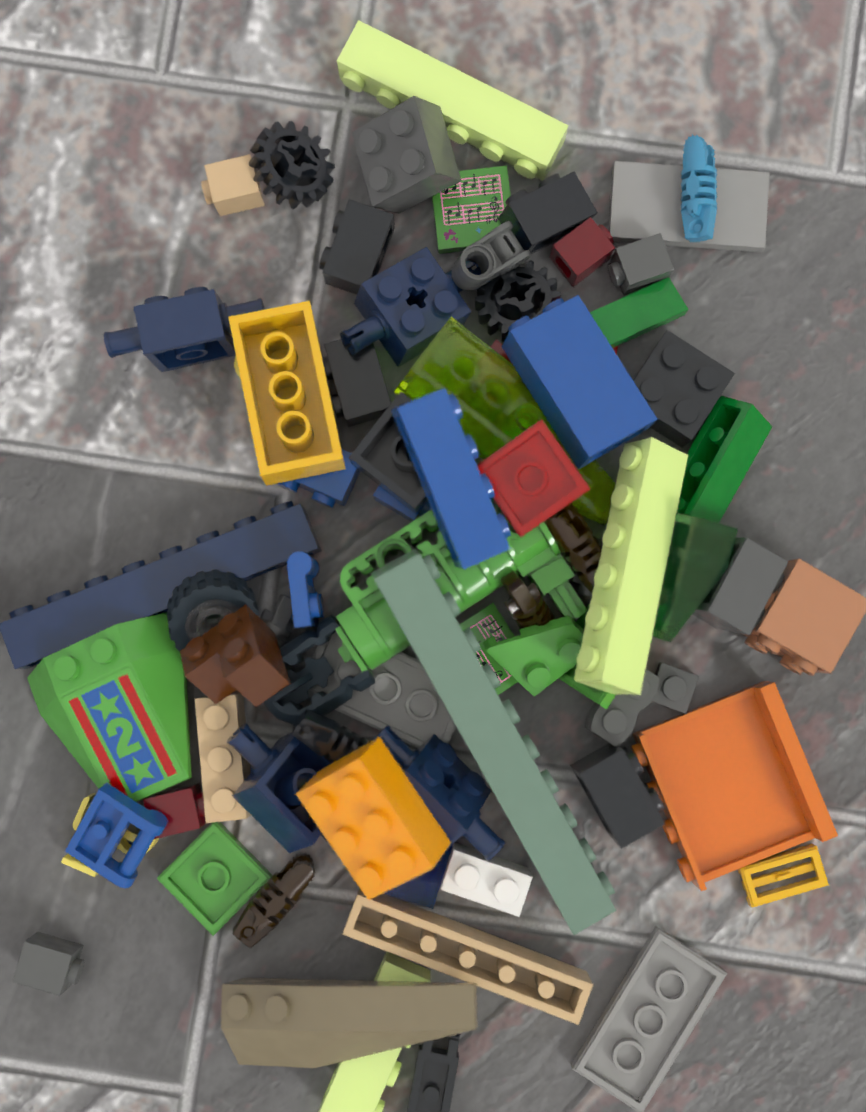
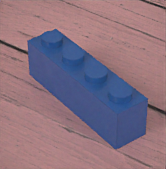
[391,388,511,570]

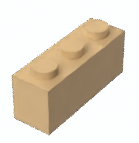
[195,693,251,823]

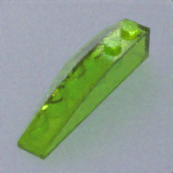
[394,316,616,525]

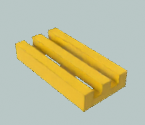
[738,843,829,908]

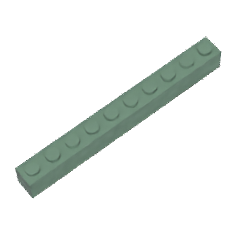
[371,549,617,935]

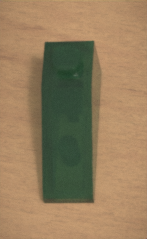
[652,513,738,642]

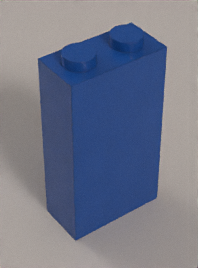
[502,295,657,470]

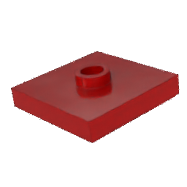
[477,419,591,538]

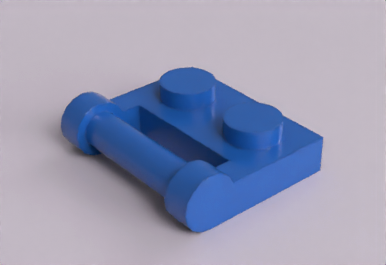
[287,551,324,629]
[65,782,168,888]

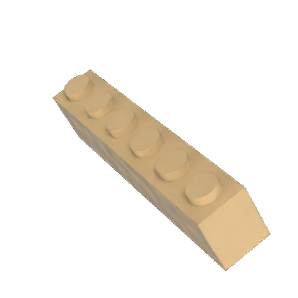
[343,887,593,1025]

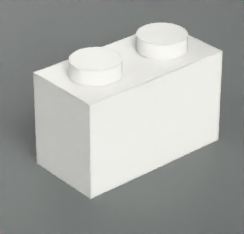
[440,842,532,917]

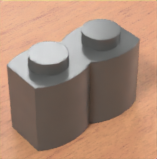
[585,669,660,747]

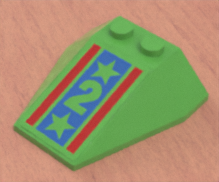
[27,612,192,802]

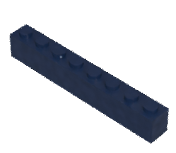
[0,501,322,669]

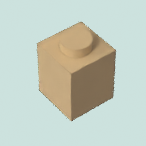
[201,154,265,216]

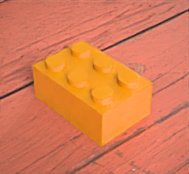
[296,737,451,900]

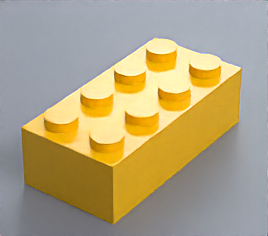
[228,300,346,486]

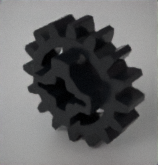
[249,121,335,209]
[475,260,561,342]

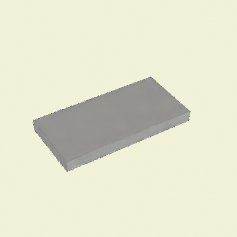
[608,161,770,252]
[308,632,456,748]
[571,926,727,1112]

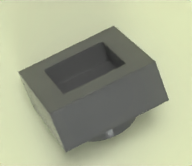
[652,662,699,714]

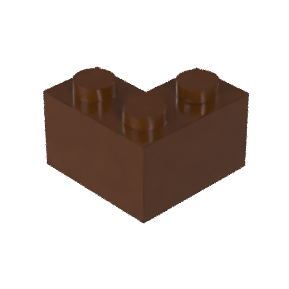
[180,604,290,707]

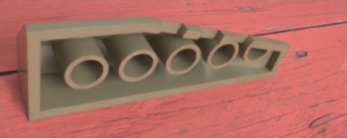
[221,978,477,1068]

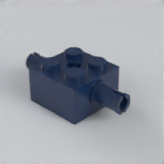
[340,247,481,367]
[104,287,265,372]
[227,723,334,853]
[372,725,505,861]

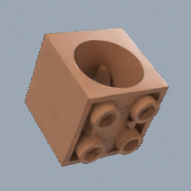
[742,559,866,676]

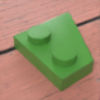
[483,615,584,697]

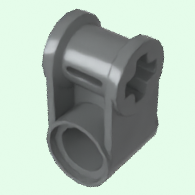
[451,221,532,291]

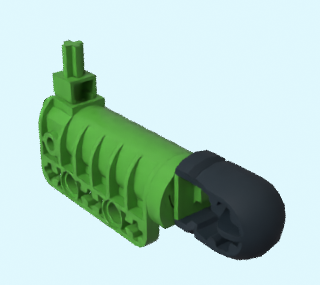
[263,498,588,724]

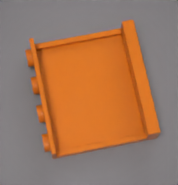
[631,681,838,891]

